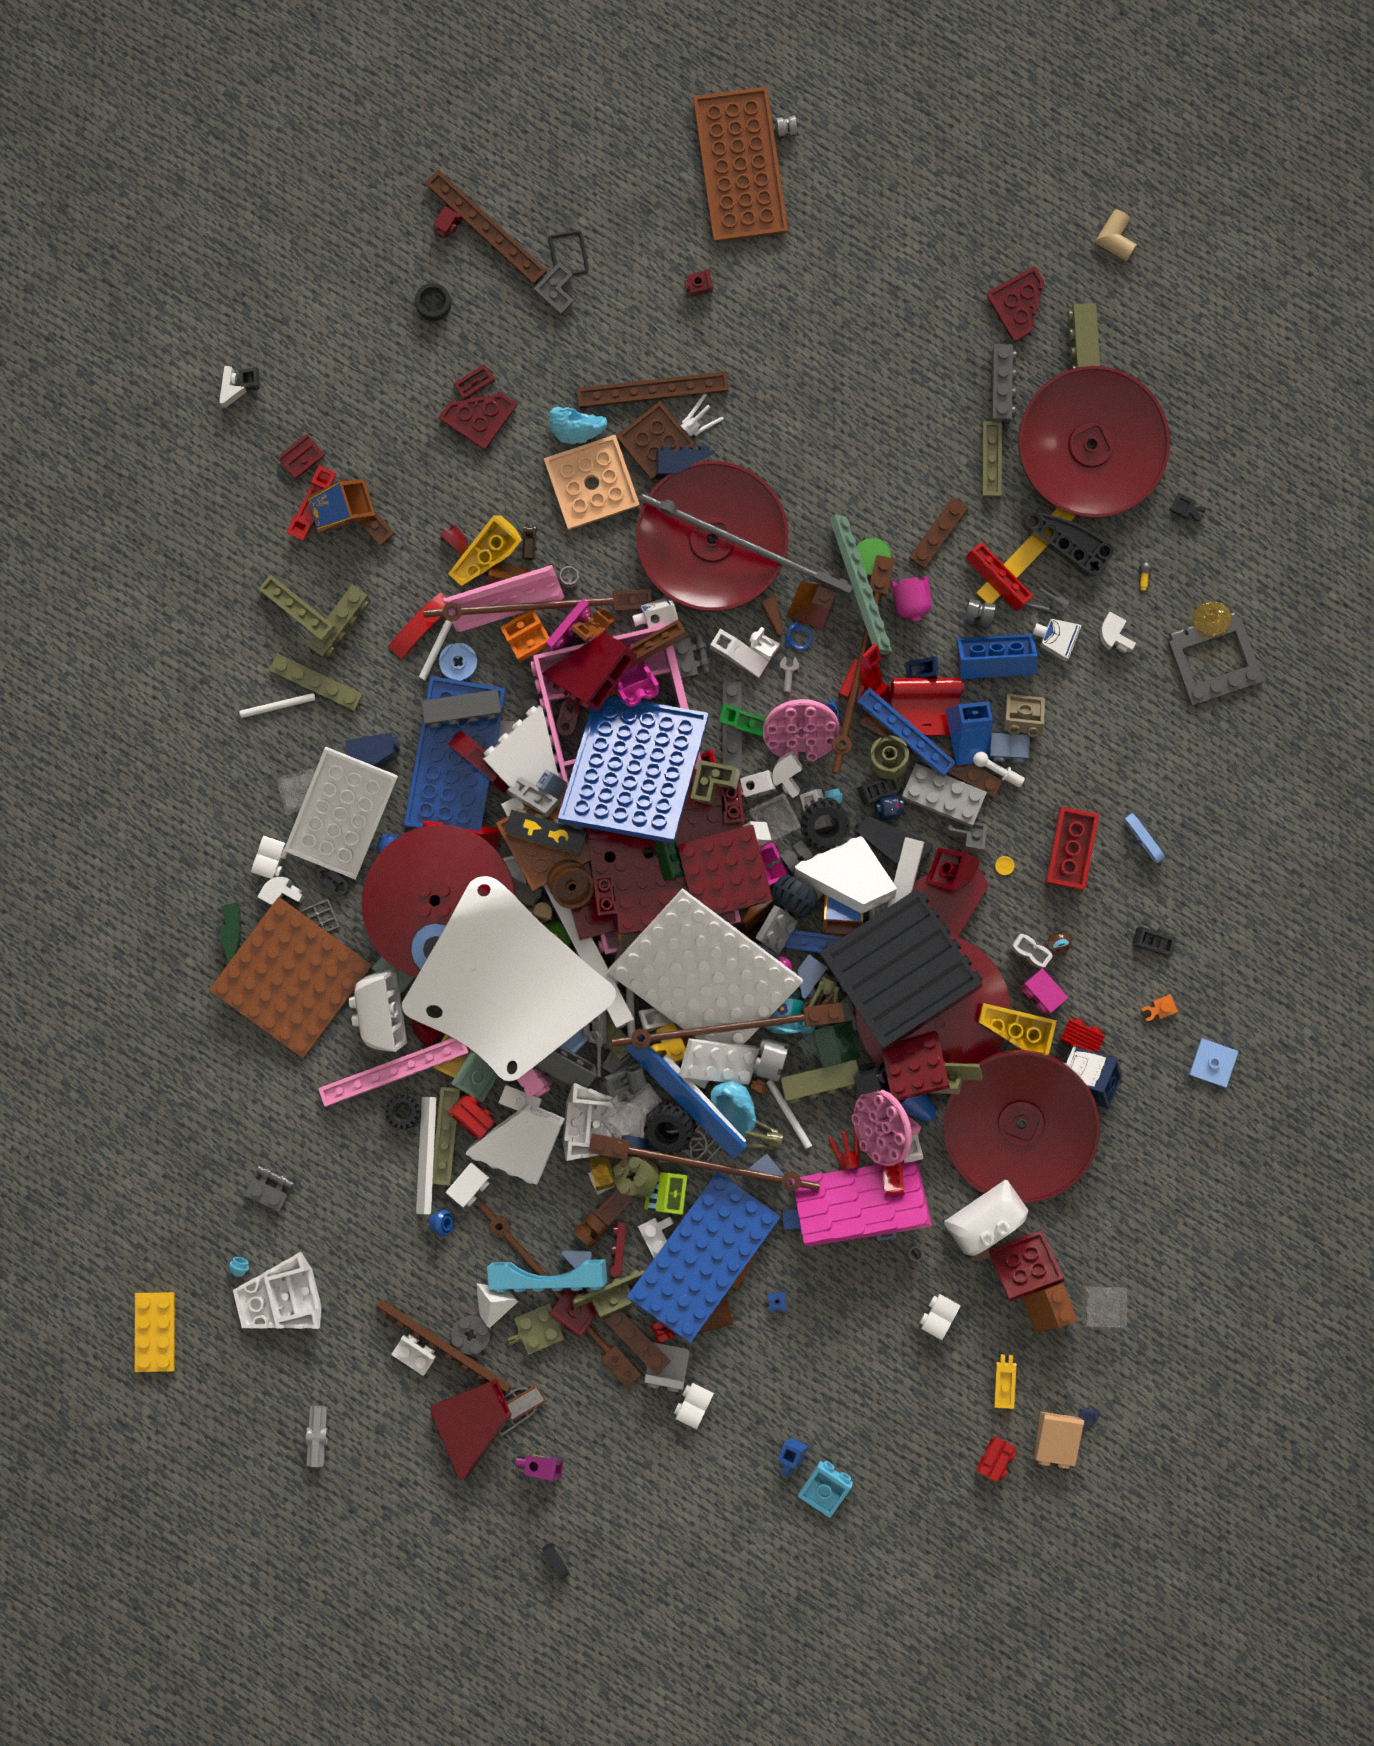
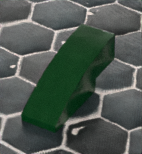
[219,902,242,963]

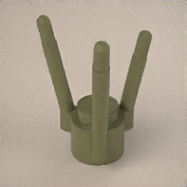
[808,975,840,1007]
[745,1120,783,1150]

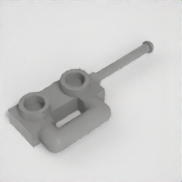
[583,1010,607,1077]

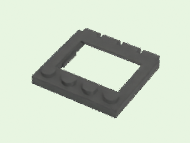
[1168,612,1264,706]

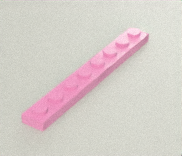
[318,1038,470,1107]

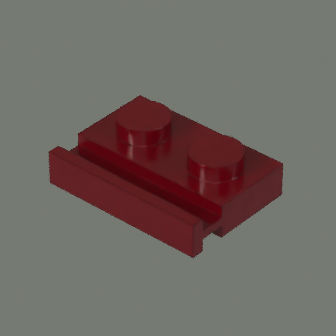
[277,434,325,480]

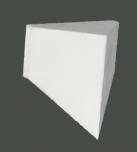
[477,1283,518,1328]

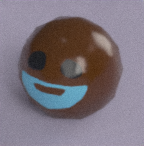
[1048,932,1072,955]

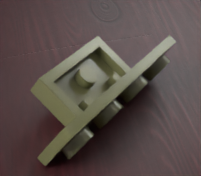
[932,1063,983,1094]
[572,1270,645,1319]

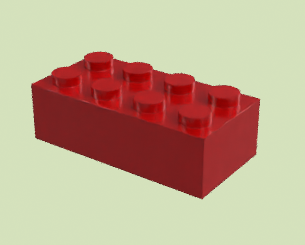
[1044,807,1099,891]

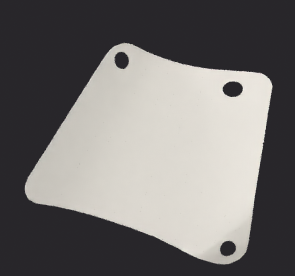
[402,876,616,1081]

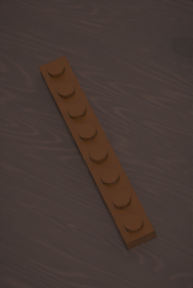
[425,170,547,285]
[577,371,729,408]
[860,712,1003,798]
[376,1299,511,1393]

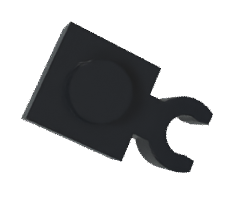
[1169,493,1206,522]

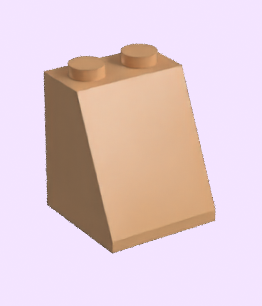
[1034,1412,1084,1469]

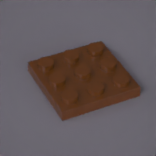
[616,401,696,481]

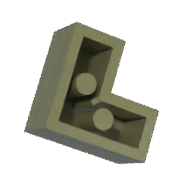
[691,760,740,805]

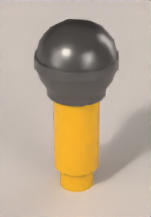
[1139,562,1152,591]

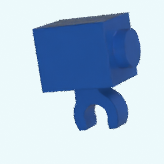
[778,1438,809,1477]

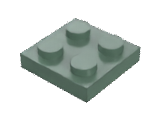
[451,1051,498,1103]

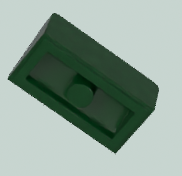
[654,837,685,881]

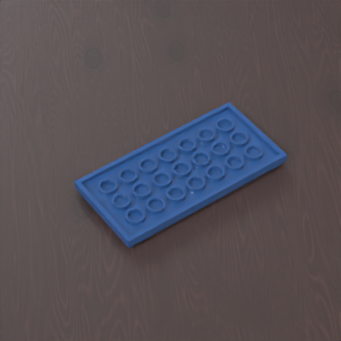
[404,676,506,831]
[626,1172,780,1344]

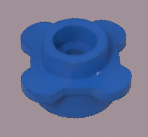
[767,1291,787,1312]

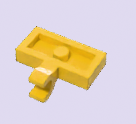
[650,1022,686,1063]

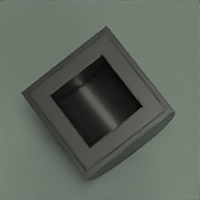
[239,368,260,391]

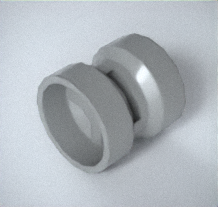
[776,116,797,137]
[560,566,579,588]

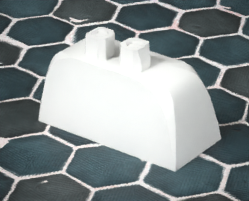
[349,968,407,1052]
[944,1180,1028,1256]

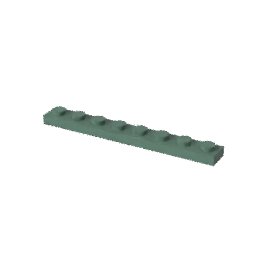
[829,514,892,655]

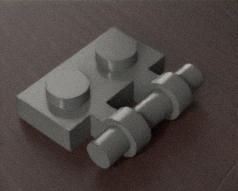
[673,635,711,679]
[245,1165,294,1212]

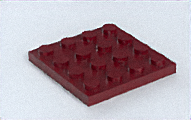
[678,824,773,915]

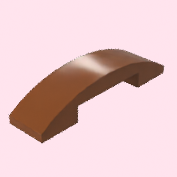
[571,607,618,643]

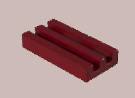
[453,364,495,400]

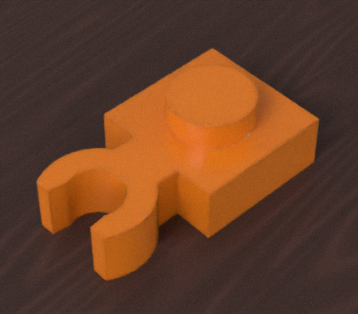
[1141,994,1178,1021]

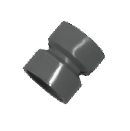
[964,599,996,628]
[779,840,813,875]

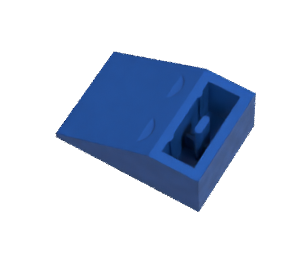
[945,701,993,766]

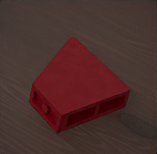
[542,632,638,712]
[912,853,989,937]
[430,1378,512,1480]

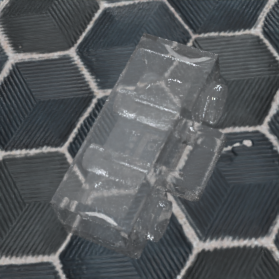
[600,1082,662,1138]

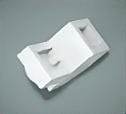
[1100,612,1136,653]
[772,750,802,798]
[258,877,304,905]

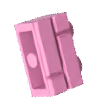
[517,1067,553,1098]

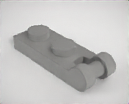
[507,777,560,817]

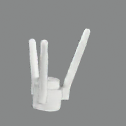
[681,394,723,437]

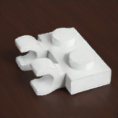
[638,1217,674,1258]

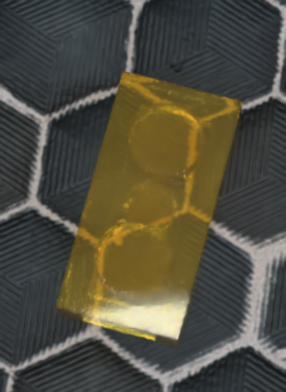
[587,1155,615,1191]

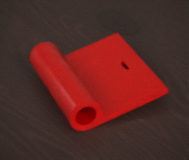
[890,678,964,736]

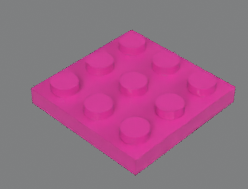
[546,598,591,652]

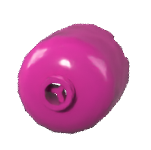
[891,576,932,622]

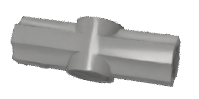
[306,1406,328,1467]

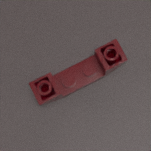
[447,730,510,795]

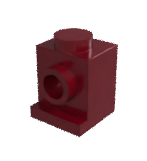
[433,206,462,239]
[684,269,713,297]

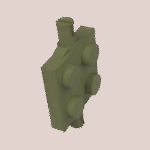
[507,1303,565,1355]

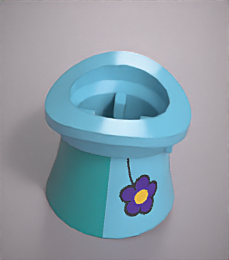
[765,998,804,1034]

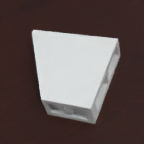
[483,706,558,806]
[794,836,897,914]
[466,1103,565,1185]

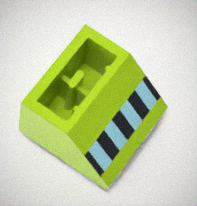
[644,1172,687,1214]

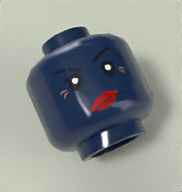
[874,794,904,820]

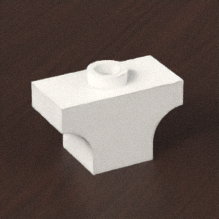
[499,1085,542,1111]

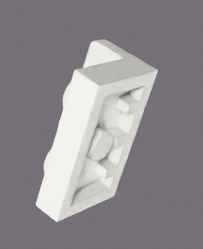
[391,1334,437,1376]

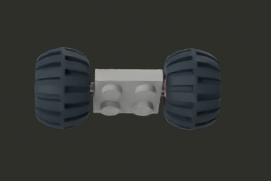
[753,875,817,961]

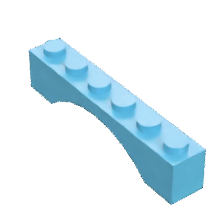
[487,1259,607,1292]

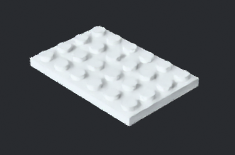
[284,747,398,880]

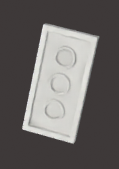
[679,1039,759,1085]

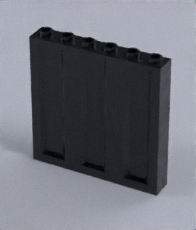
[820,889,983,1051]

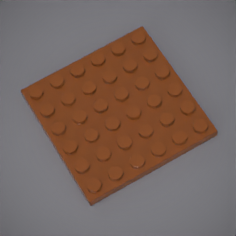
[209,896,372,1058]

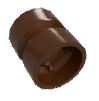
[573,1212,609,1249]

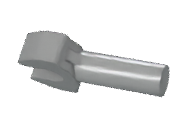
[780,656,799,693]

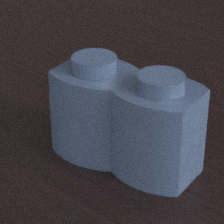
[989,733,1030,763]

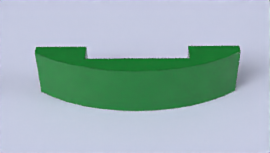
[718,703,766,738]

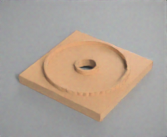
[544,435,640,530]

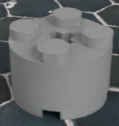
[753,1038,789,1082]

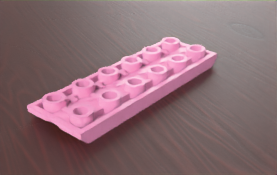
[443,565,564,632]

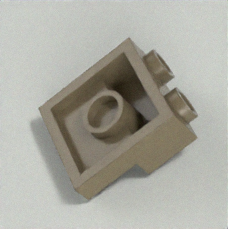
[1004,694,1045,737]

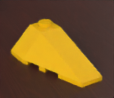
[448,515,522,586]
[978,1003,1057,1055]

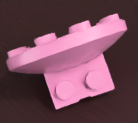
[763,699,840,761]
[851,1090,921,1166]

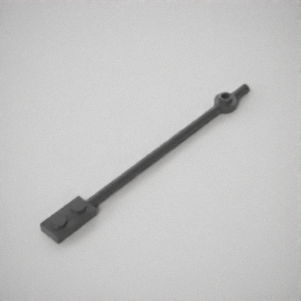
[640,494,853,597]

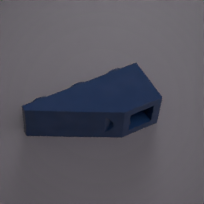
[656,447,715,474]

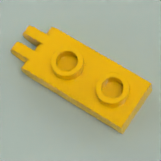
[994,1354,1016,1409]

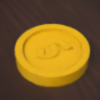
[995,856,1014,875]

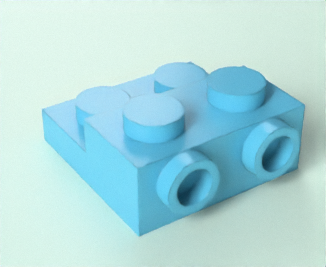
[798,1461,853,1518]

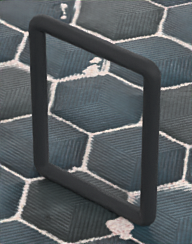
[548,230,589,276]

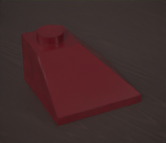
[926,847,980,891]

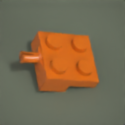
[500,610,550,662]

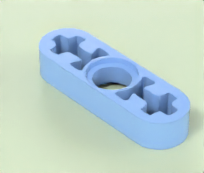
[1124,813,1165,864]

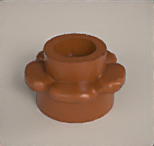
[749,1079,768,1096]

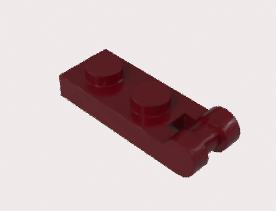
[610,1222,626,1277]

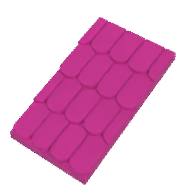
[792,1160,932,1247]

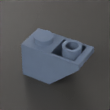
[797,955,828,1000]

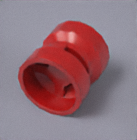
[650,1321,675,1343]

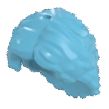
[549,407,607,444]
[710,1081,756,1138]

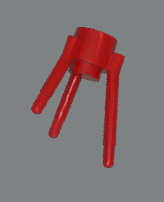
[828,1128,860,1170]

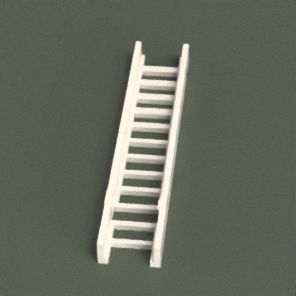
[501,798,634,1029]

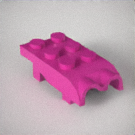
[614,642,659,707]

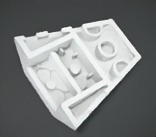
[562,1083,646,1161]
[233,1252,322,1329]

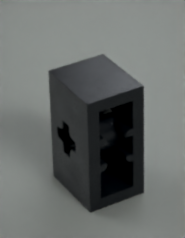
[853,1060,888,1095]

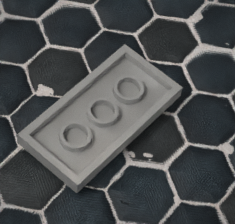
[901,763,987,827]

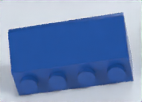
[957,634,1038,679]

